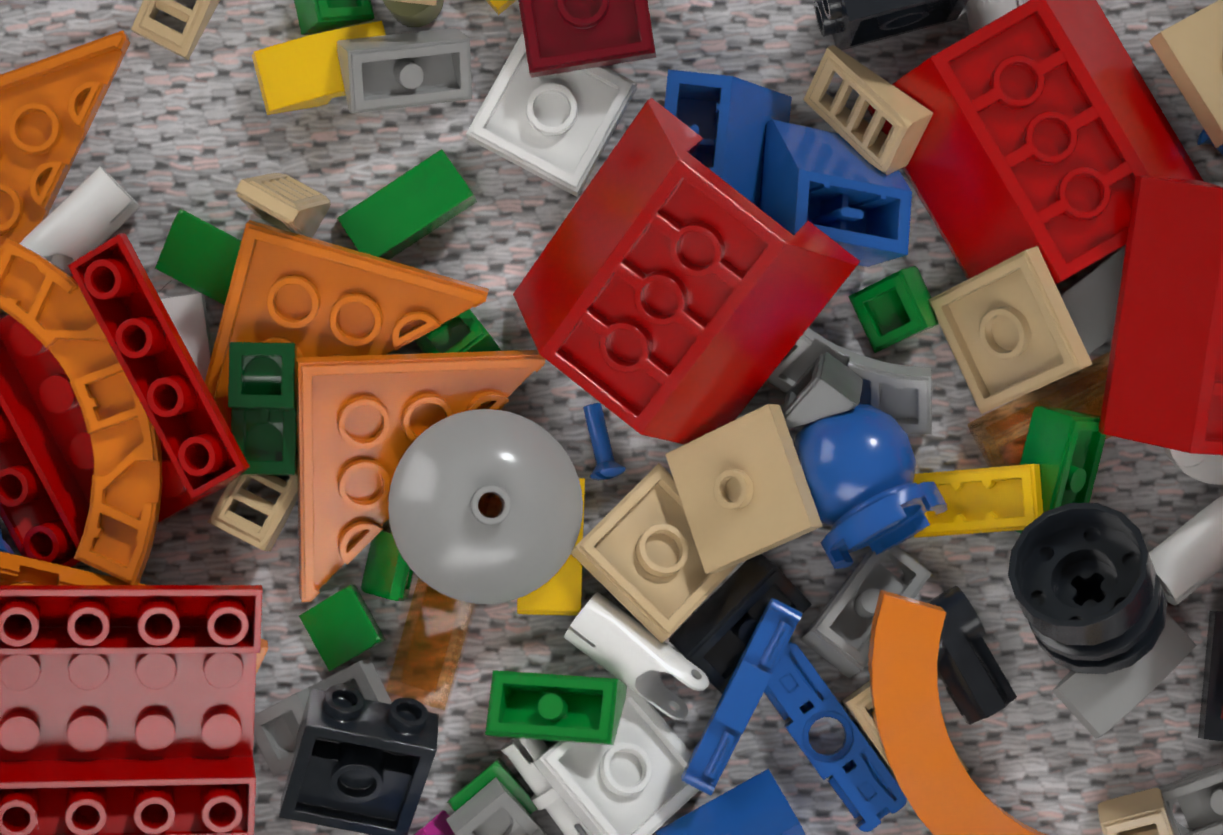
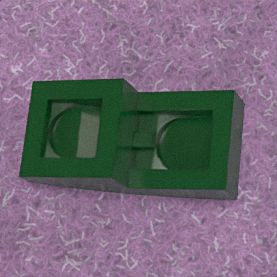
[228,342,298,476]

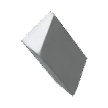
[337,28,472,114]

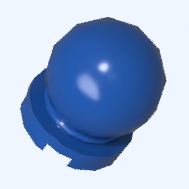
[794,404,947,569]

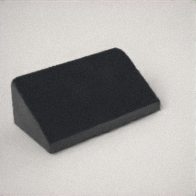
[669,554,812,694]

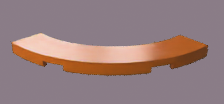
[0,238,163,585]
[868,589,1047,835]

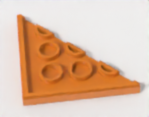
[0,30,130,313]
[205,220,489,430]
[296,350,546,602]

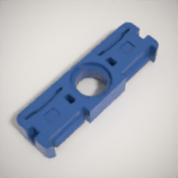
[681,598,803,796]
[764,642,907,832]

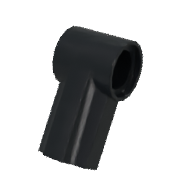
[927,586,1017,725]

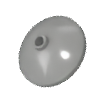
[388,409,583,604]

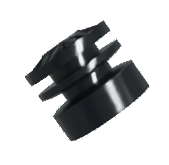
[1008,503,1167,674]

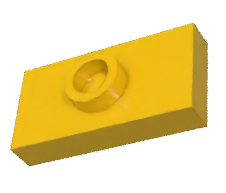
[913,464,1043,538]

